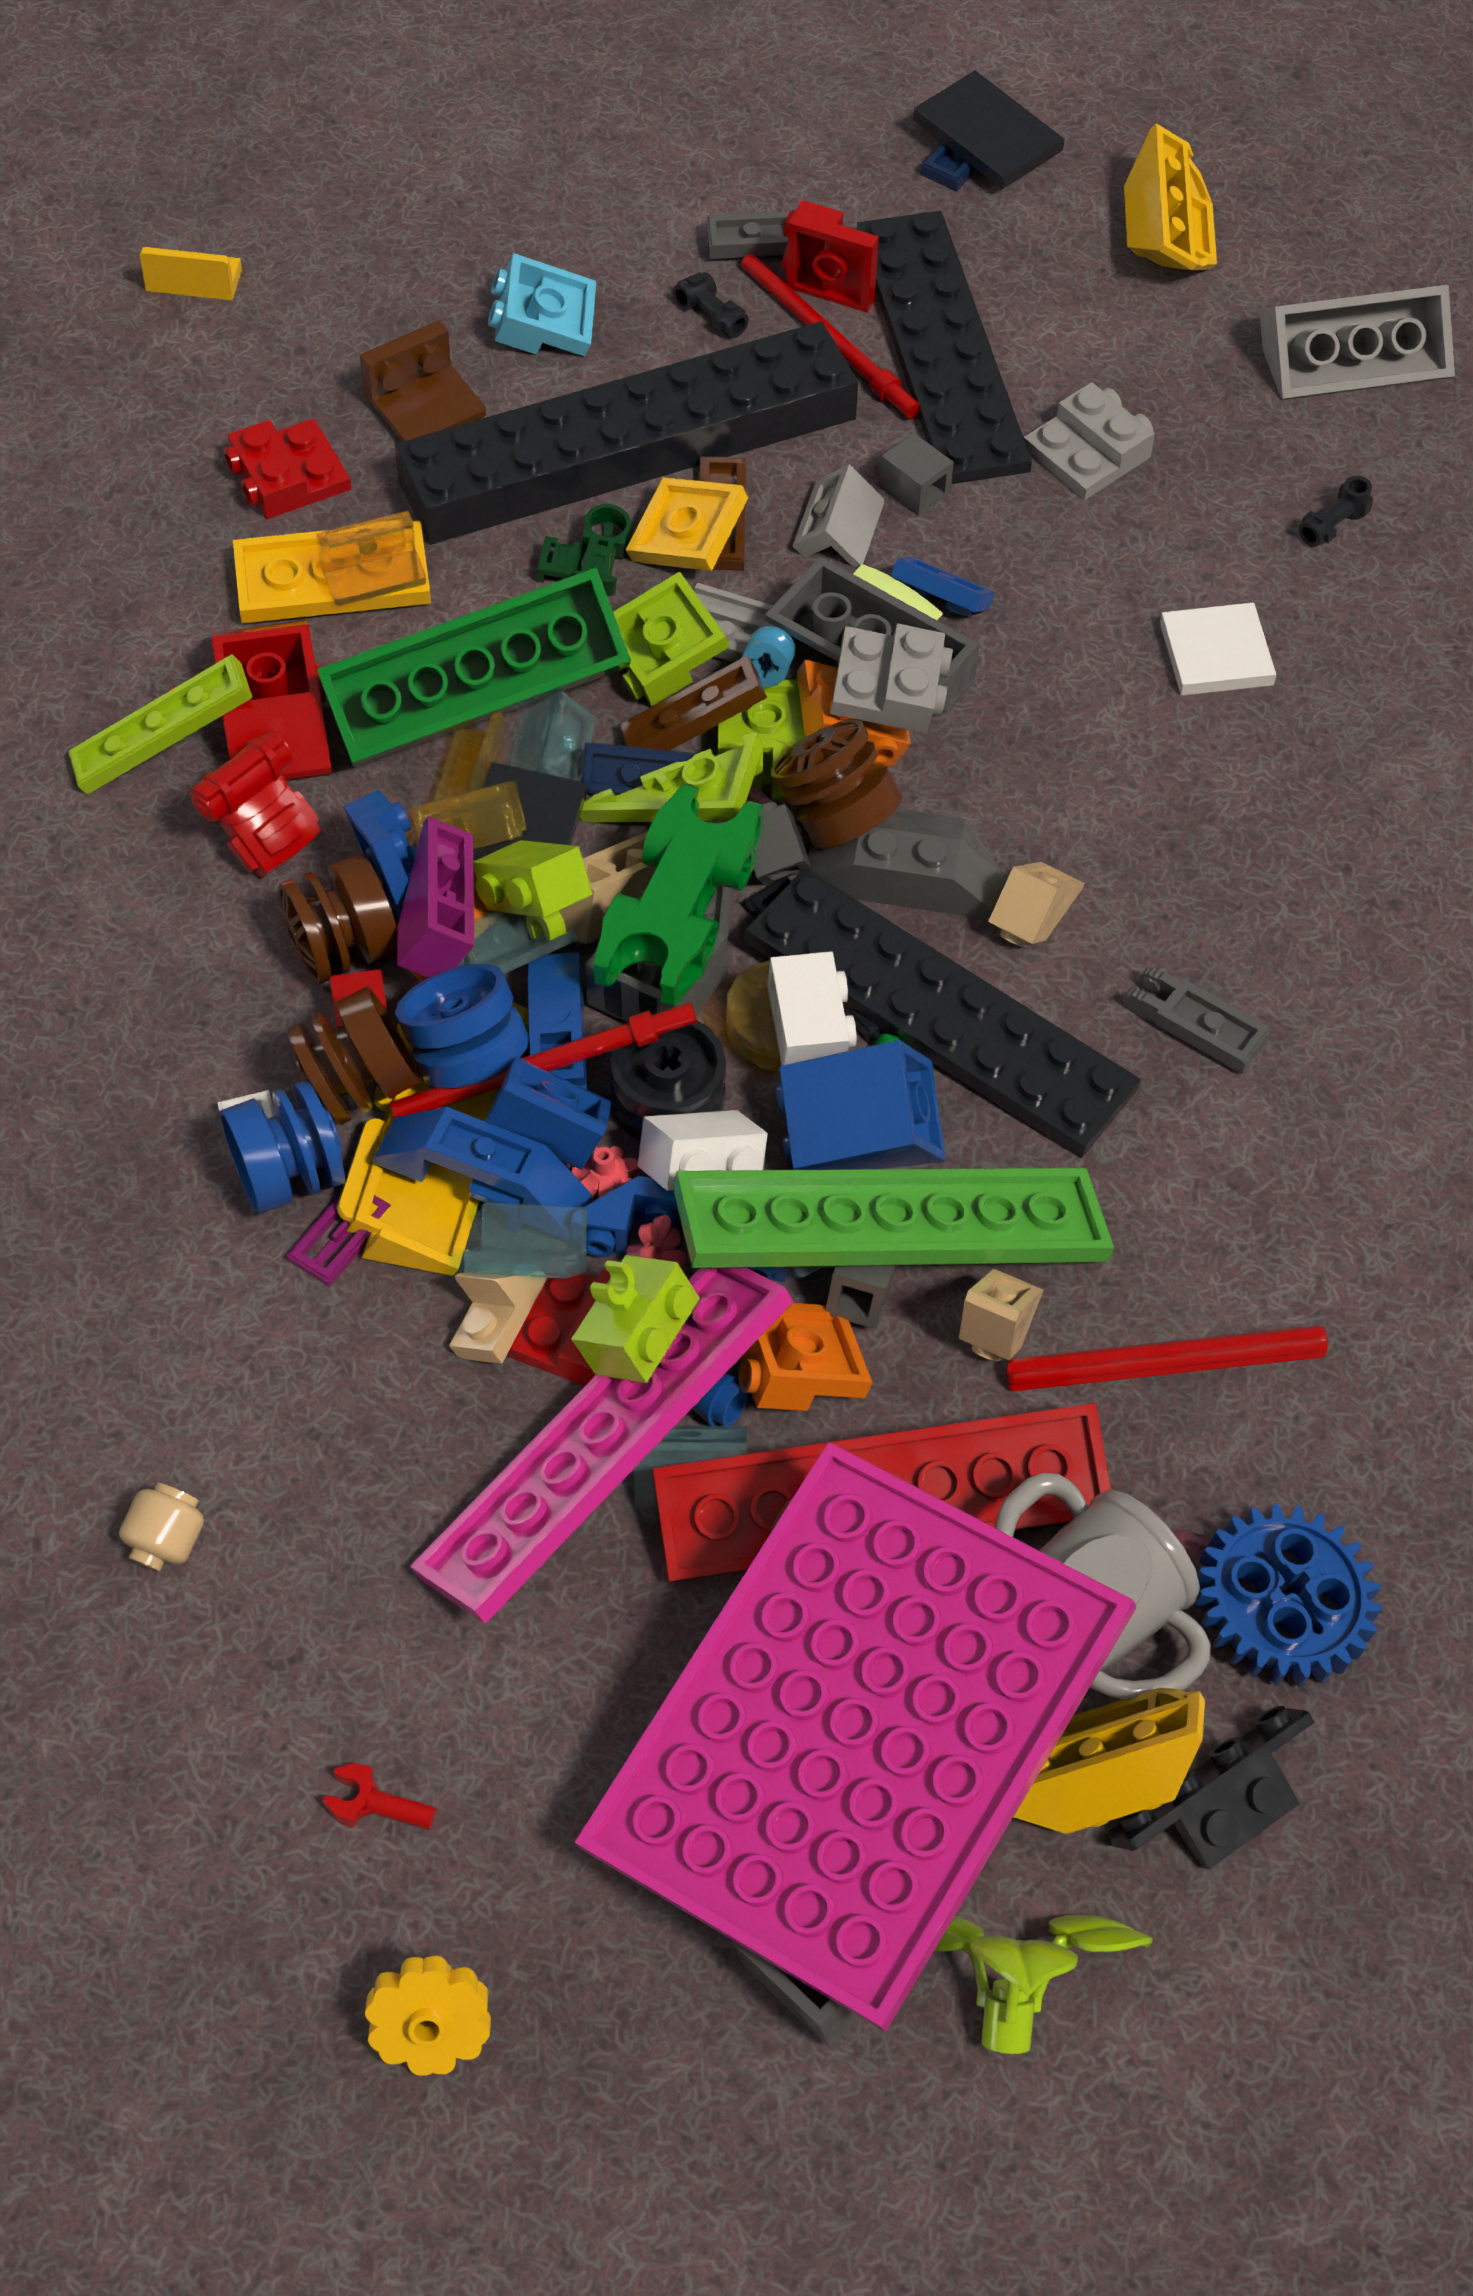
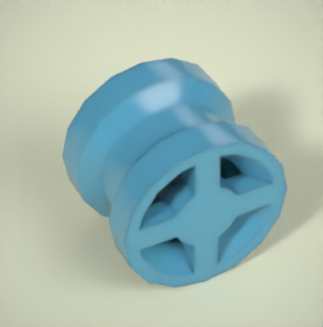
[742,626,795,687]

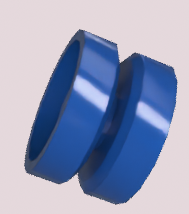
[395,964,529,1088]

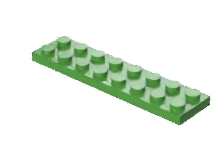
[673,1168,1114,1268]

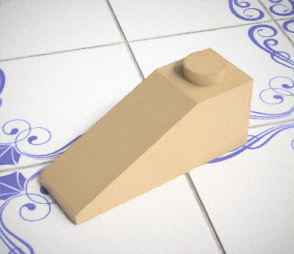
[559,831,656,944]

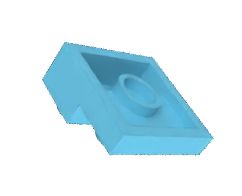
[488,253,596,356]

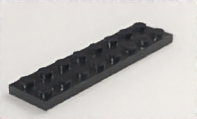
[857,211,1032,484]
[744,868,1141,1158]

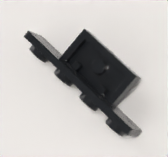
[1105,1706,1314,1869]

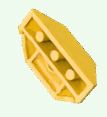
[1124,123,1217,270]
[1013,1687,1205,1834]

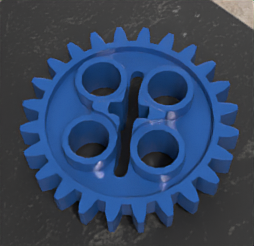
[1195,1504,1382,1687]

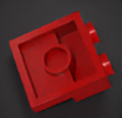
[782,200,879,313]
[223,418,352,520]
[508,1261,611,1386]

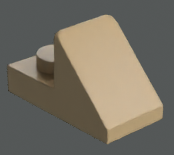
[449,1265,548,1364]

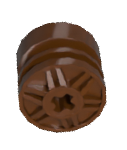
[771,719,902,849]
[278,853,398,985]
[288,986,422,1125]

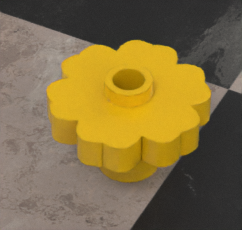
[365,1956,491,2076]

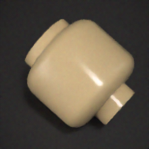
[119,1482,204,1572]

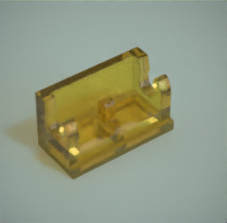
[410,781,526,849]

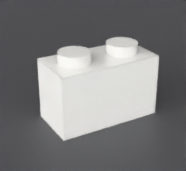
[767,951,856,1066]
[638,1110,768,1190]

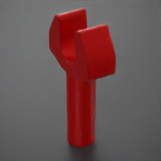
[323,1763,437,1830]

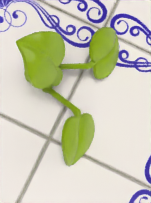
[934,1914,1153,2054]

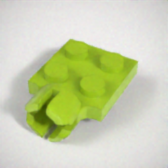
[718,679,805,803]

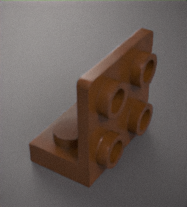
[360,320,486,442]

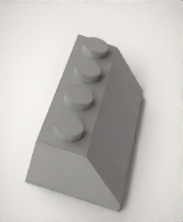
[1259,285,1455,399]

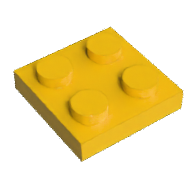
[626,477,749,571]

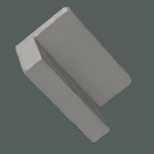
[792,464,884,567]

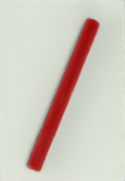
[1005,1326,1328,1391]

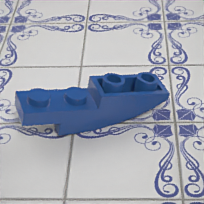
[528,952,588,1090]

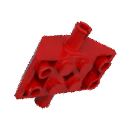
[169,620,332,780]

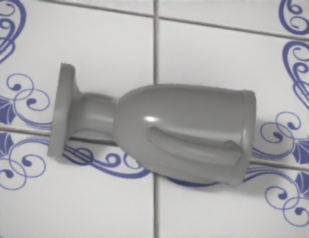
[994,1473,1211,1700]

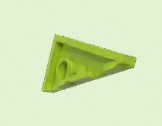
[580,732,764,823]

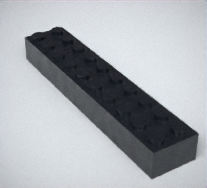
[395,321,858,545]

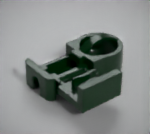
[537,504,631,596]

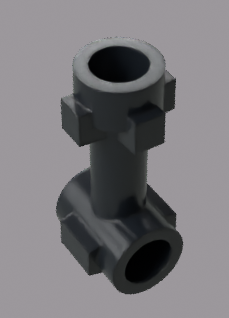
[673,272,749,338]
[1299,476,1373,547]

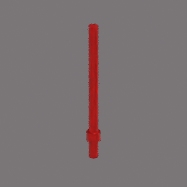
[741,254,920,419]
[390,1002,698,1118]

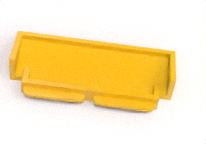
[337,1002,529,1276]

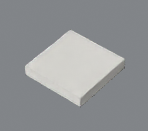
[1160,603,1276,695]

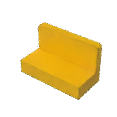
[140,247,242,300]

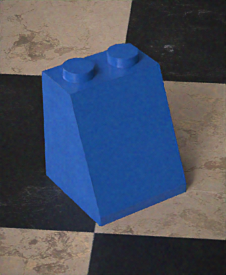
[776,1040,947,1170]

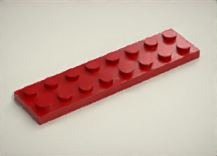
[651,1403,1111,1583]

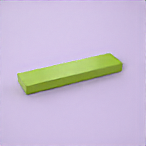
[68,654,253,795]

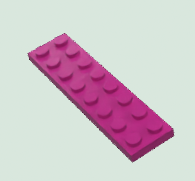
[410,1267,794,1624]

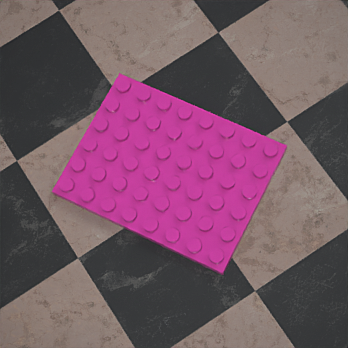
[575,1442,1136,2033]

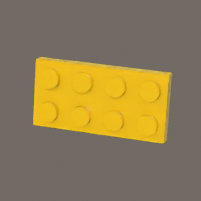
[233,521,431,624]

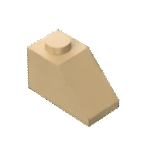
[988,862,1085,947]
[959,1269,1043,1361]

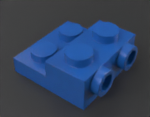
[343,789,417,920]

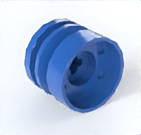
[219,1080,346,1215]

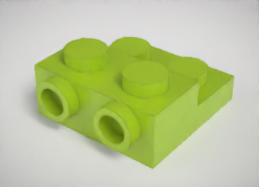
[613,571,730,707]

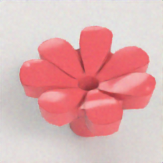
[572,1146,641,1199]
[626,1215,686,1269]

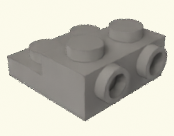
[1024,382,1155,500]
[830,623,953,734]

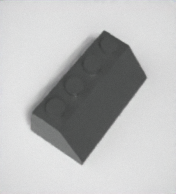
[765,556,979,712]

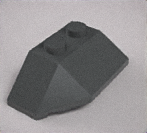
[808,809,1007,920]

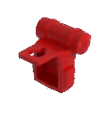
[189,730,322,879]

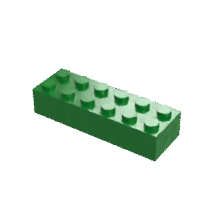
[317,567,631,768]

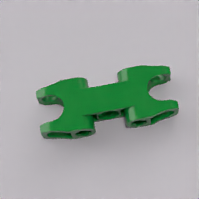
[593,783,763,1006]

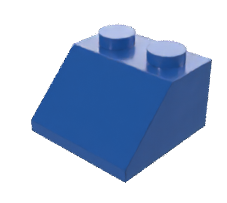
[485,1056,611,1170]

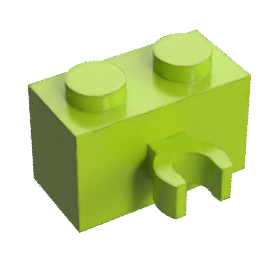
[473,840,593,941]
[571,1255,700,1383]

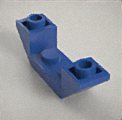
[373,1107,591,1240]
[573,1176,787,1282]

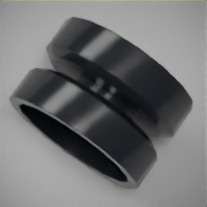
[610,1021,726,1141]

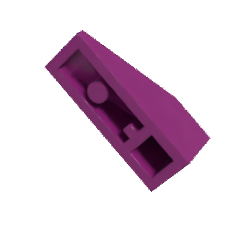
[397,816,474,978]

